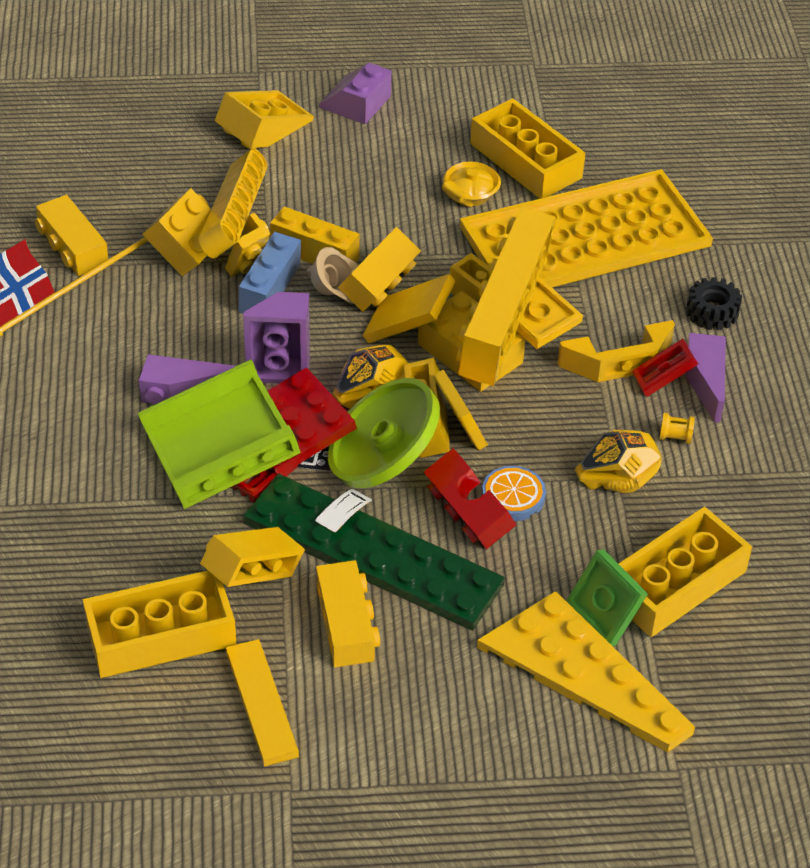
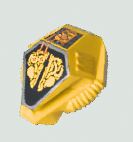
[332,345,409,409]
[575,430,662,493]

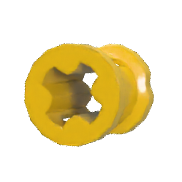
[659,412,695,444]

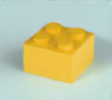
[142,188,211,276]

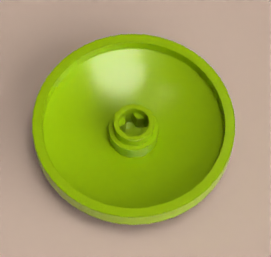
[328,378,440,488]

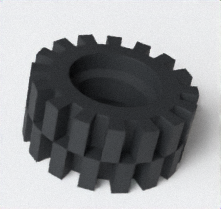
[686,277,742,330]

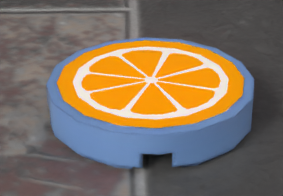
[482,466,546,521]

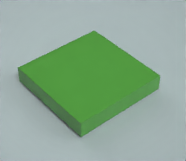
[566,549,648,646]

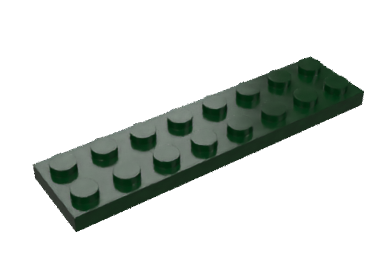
[243,473,505,631]

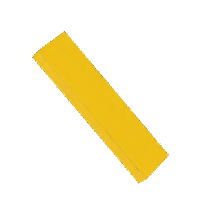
[226,639,299,767]

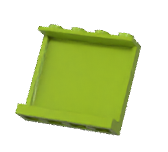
[137,359,301,509]

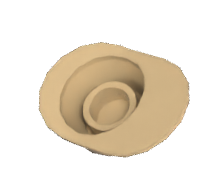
[306,247,359,304]

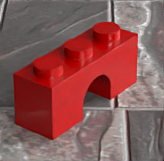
[424,448,517,550]

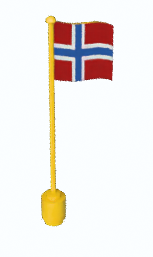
[0,194,209,337]

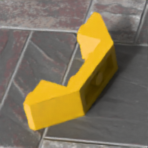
[557,320,675,382]

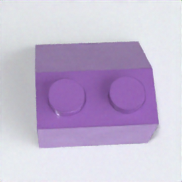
[319,63,392,124]

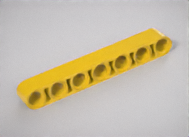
[199,148,268,259]

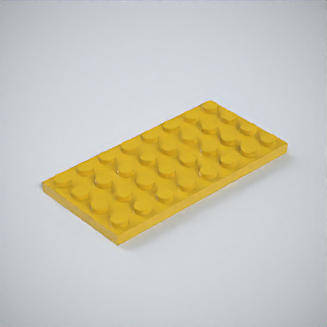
[459,169,713,287]

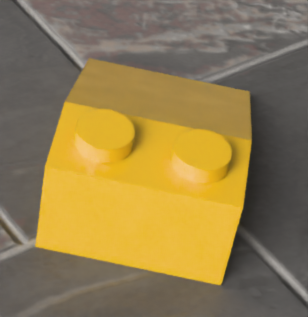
[215,90,314,149]

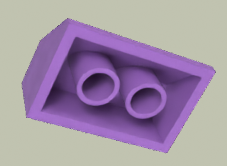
[243,292,310,384]

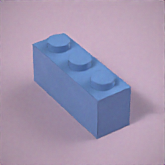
[239,231,301,313]

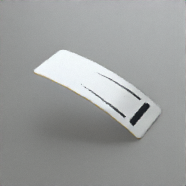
[316,489,372,532]

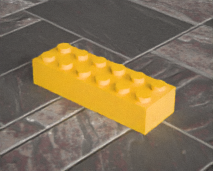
[456,206,555,386]

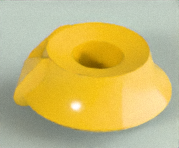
[442,161,501,207]

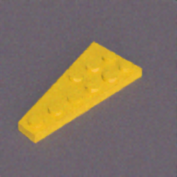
[477,591,695,753]

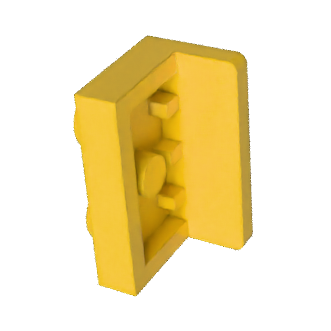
[225,213,271,277]

